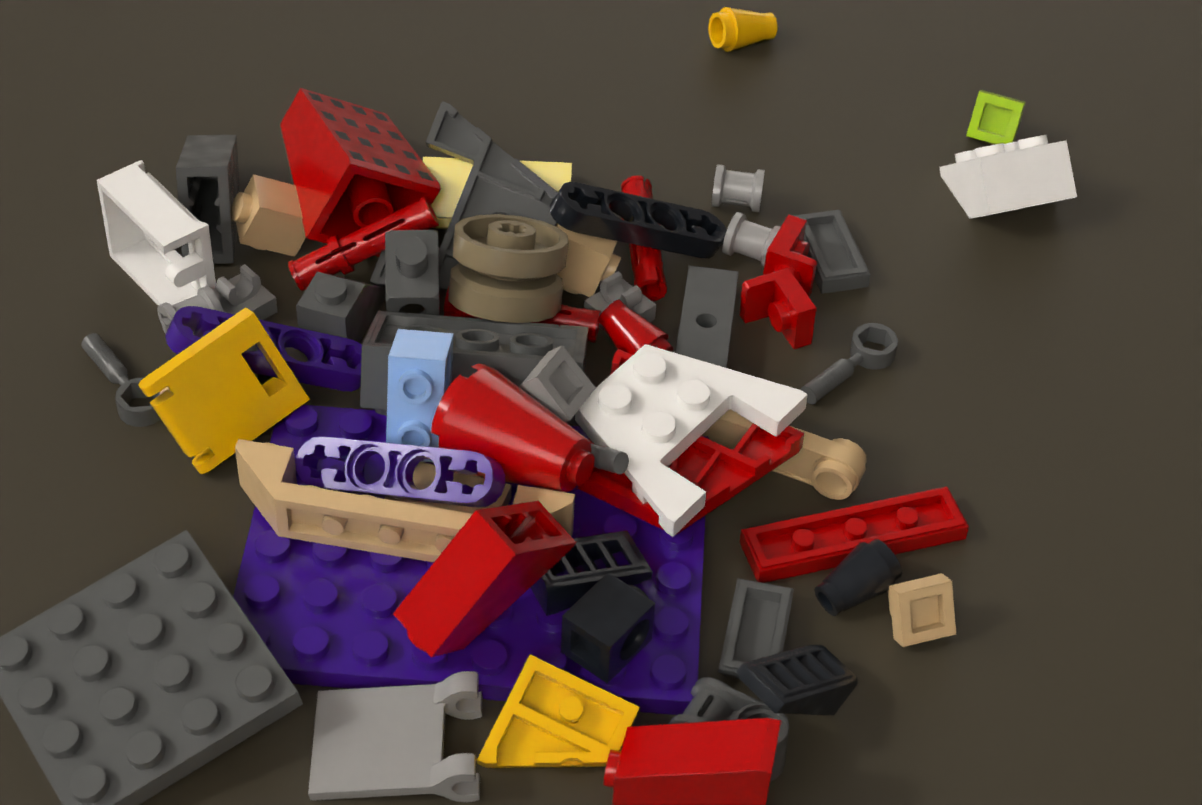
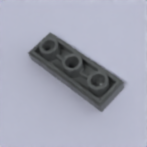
[676,266,739,368]

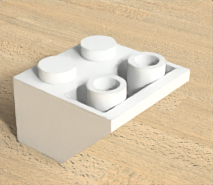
[939,135,1077,219]

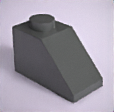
[296,272,386,343]

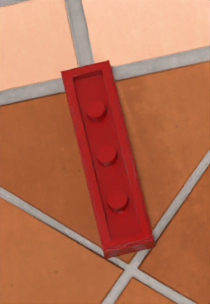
[739,486,969,583]

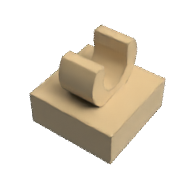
[888,573,956,647]

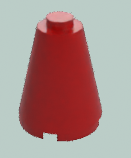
[431,363,595,492]

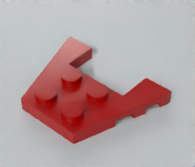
[578,349,804,536]

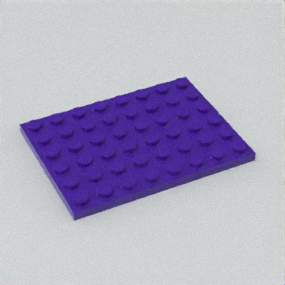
[233,405,709,715]

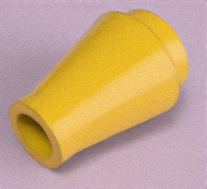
[708,7,778,52]

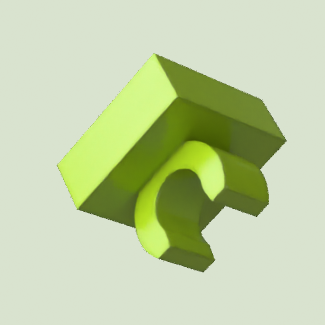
[966,90,1026,144]

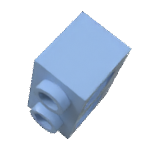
[386,329,454,462]

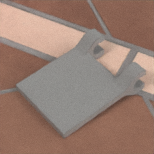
[308,671,483,802]

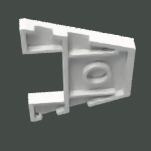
[575,344,808,537]

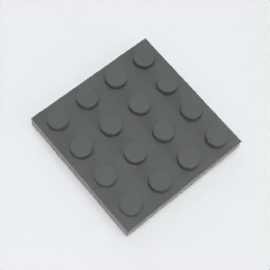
[0,530,303,805]

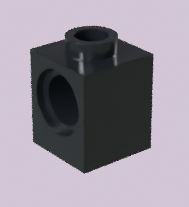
[561,572,655,684]

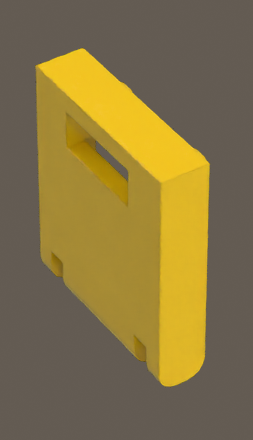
[138,307,310,474]

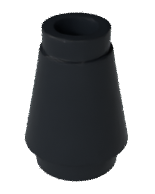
[814,539,902,616]

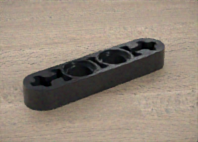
[549,182,727,259]

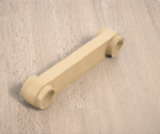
[701,410,867,500]

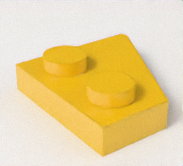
[477,654,640,768]

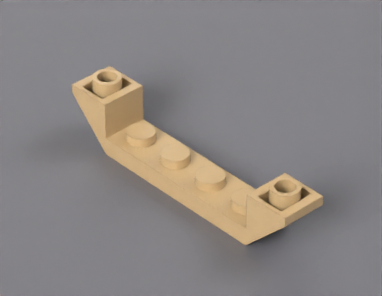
[235,439,575,562]

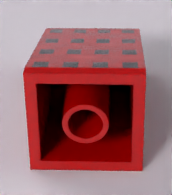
[280,88,441,257]

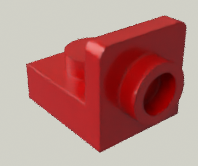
[763,214,817,297]
[739,268,816,349]

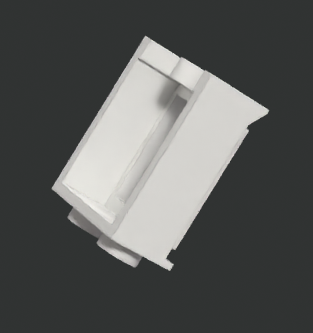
[97,160,216,305]

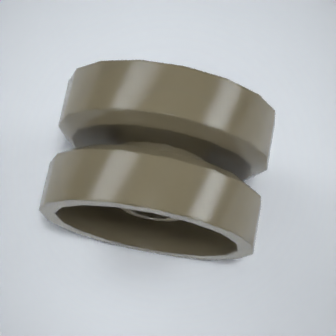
[448,214,569,323]

